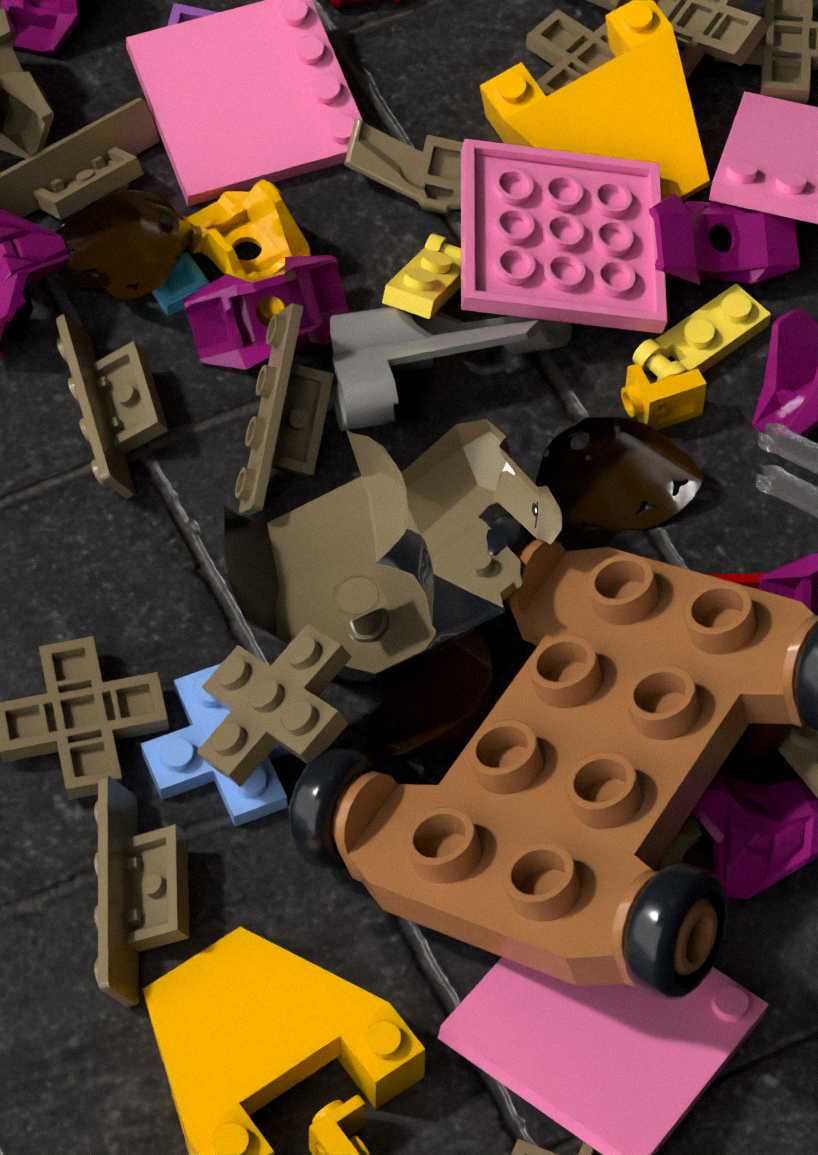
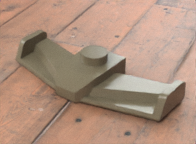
[344,118,463,215]

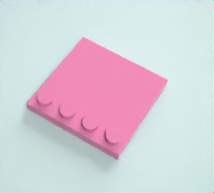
[126,0,364,206]
[709,91,818,224]
[461,139,667,334]
[438,957,769,1155]

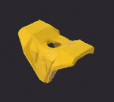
[183,179,311,326]

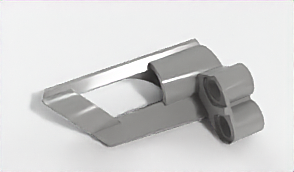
[330,306,573,431]

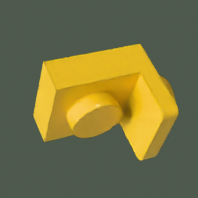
[621,363,707,430]
[309,1094,370,1155]

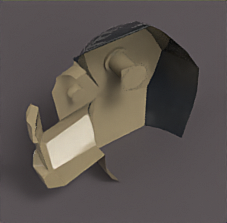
[224,419,562,682]

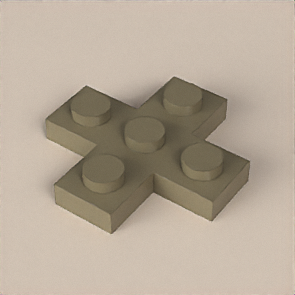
[653,0,769,80]
[714,0,818,104]
[526,9,616,96]
[196,624,352,787]
[0,636,169,800]

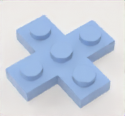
[141,663,291,827]

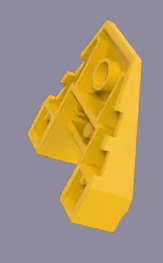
[480,0,710,201]
[142,926,425,1155]

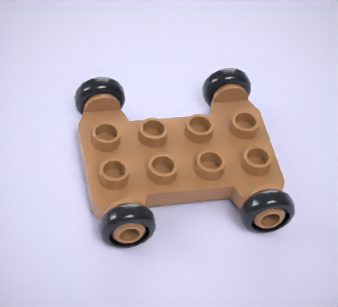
[288,513,818,1000]

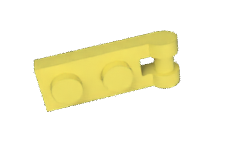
[382,233,461,319]
[632,283,771,382]

